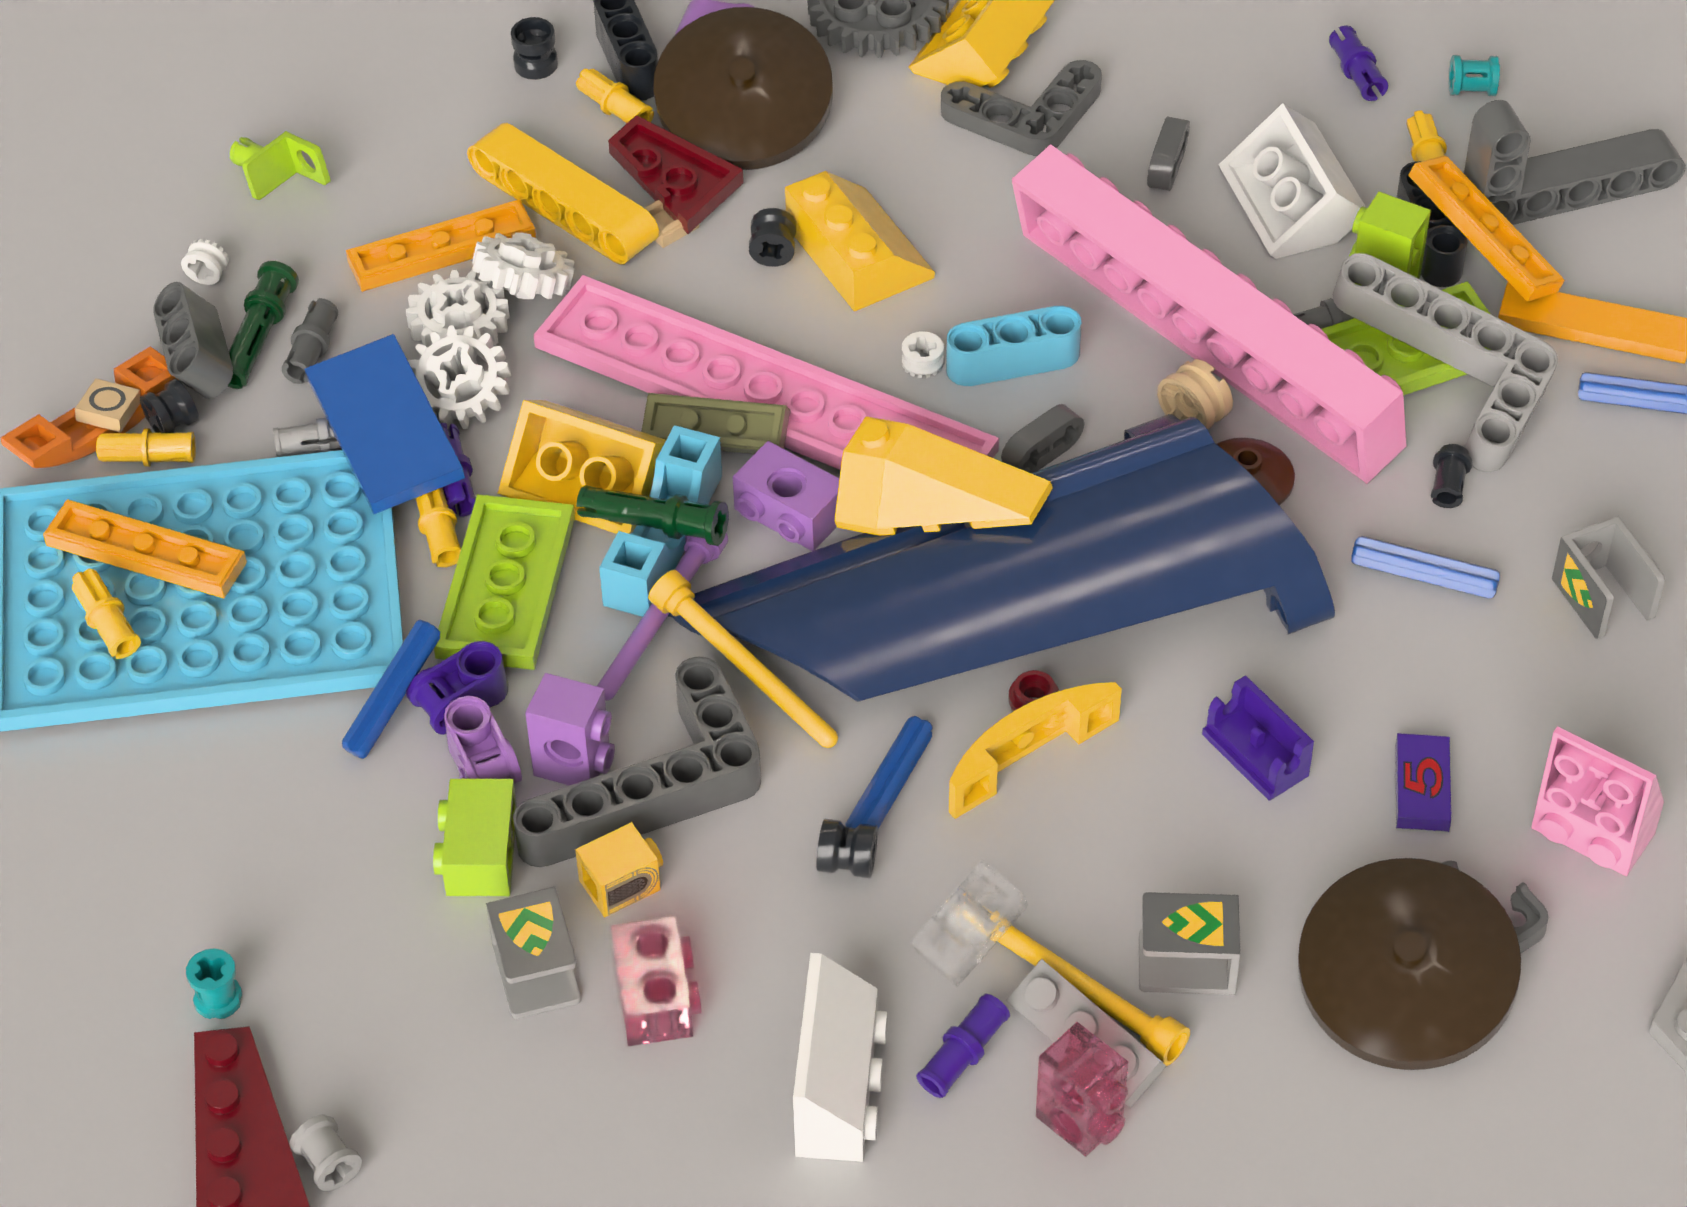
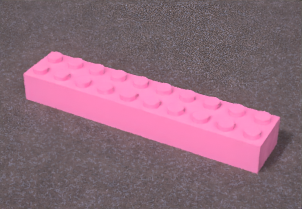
[1012,144,1407,484]

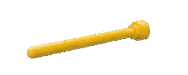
[648,569,838,748]
[968,906,1190,1066]

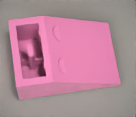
[1531,726,1664,876]

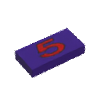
[1395,733,1451,832]

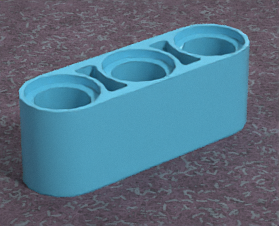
[946,306,1082,386]

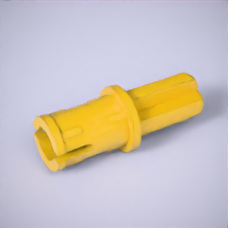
[576,68,654,123]
[1406,110,1447,161]
[96,428,196,467]
[415,487,461,568]
[72,568,141,659]

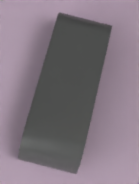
[153,281,233,399]

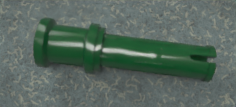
[228,261,299,389]
[576,485,729,546]

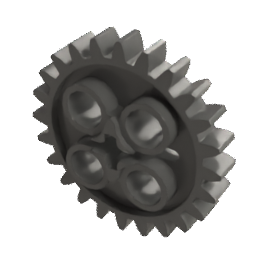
[807,0,949,58]

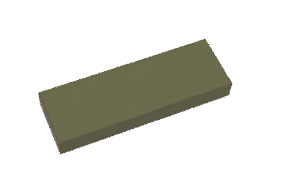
[641,393,790,454]

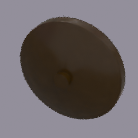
[654,7,833,170]
[1298,858,1521,1070]

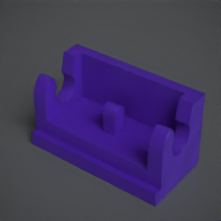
[1202,675,1314,801]

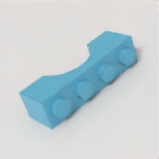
[599,425,722,617]

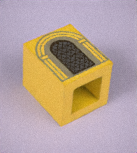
[575,822,663,918]

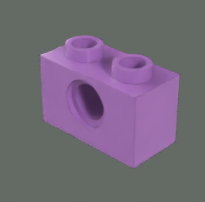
[733,441,840,551]
[525,673,615,786]

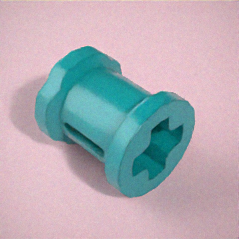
[1449,55,1500,96]
[186,948,242,1019]

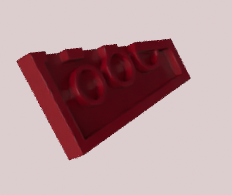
[194,1026,310,1207]

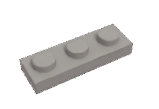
[1006,959,1166,1108]

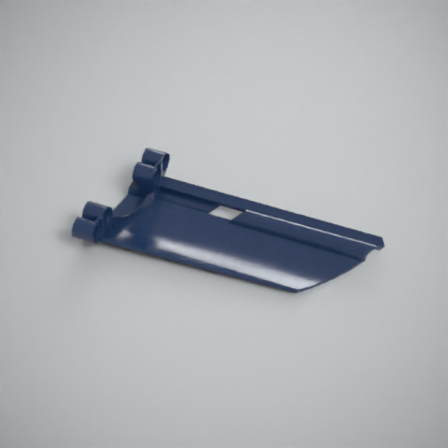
[668,414,1335,702]

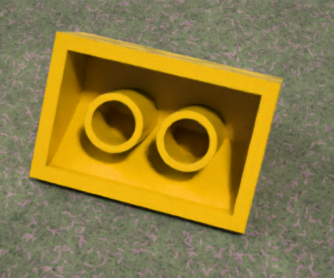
[908,0,1055,88]
[785,171,935,312]
[497,400,666,534]

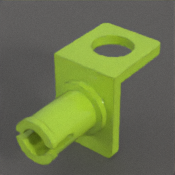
[229,131,331,200]

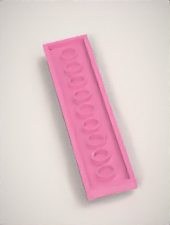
[534,275,999,470]

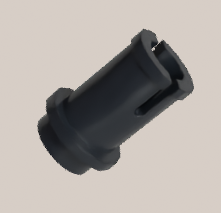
[1431,444,1472,508]

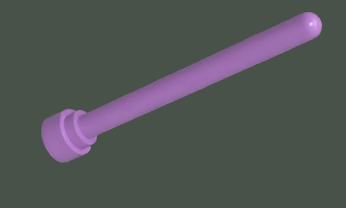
[597,533,728,701]

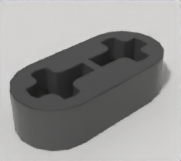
[1147,116,1190,191]
[1001,404,1085,473]

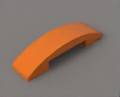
[1,346,178,468]

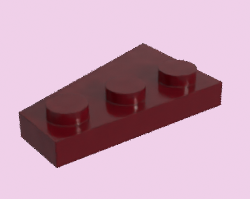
[608,115,744,234]

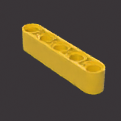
[467,123,659,264]

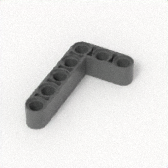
[1464,100,1686,225]
[513,656,761,867]

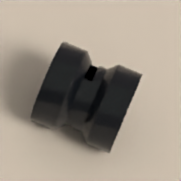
[510,17,558,80]
[816,818,878,878]

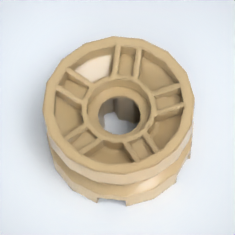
[1157,359,1233,430]

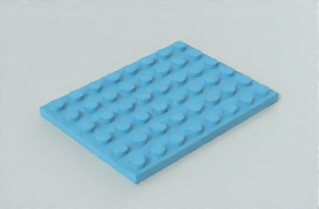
[0,450,404,732]

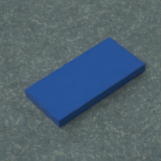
[304,334,465,514]

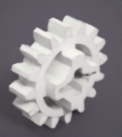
[472,232,575,299]
[406,270,510,347]
[408,326,511,429]

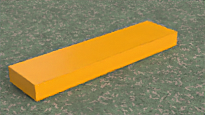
[1408,155,1565,302]
[346,199,536,292]
[1498,282,1687,364]
[43,499,247,599]

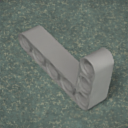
[1332,253,1558,472]

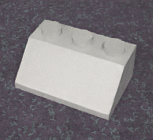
[1218,103,1366,259]
[793,953,888,1162]

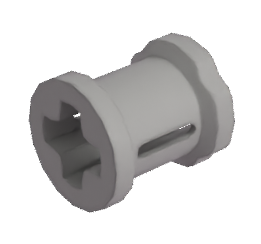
[289,1114,362,1191]

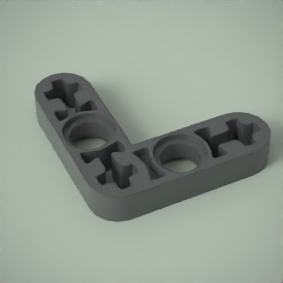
[941,60,1102,156]

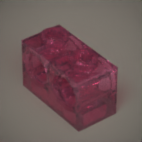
[611,916,702,1046]
[1035,1022,1129,1157]

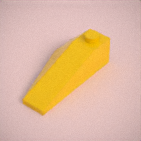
[834,416,1053,536]

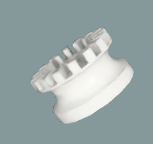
[181,239,229,285]
[902,331,944,378]

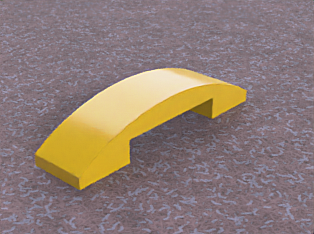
[949,682,1122,819]

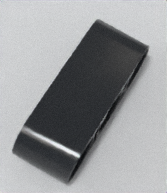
[593,0,658,101]
[1396,161,1468,287]

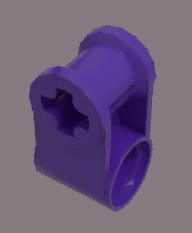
[406,641,508,735]

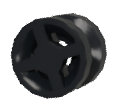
[749,208,796,267]
[140,379,199,433]

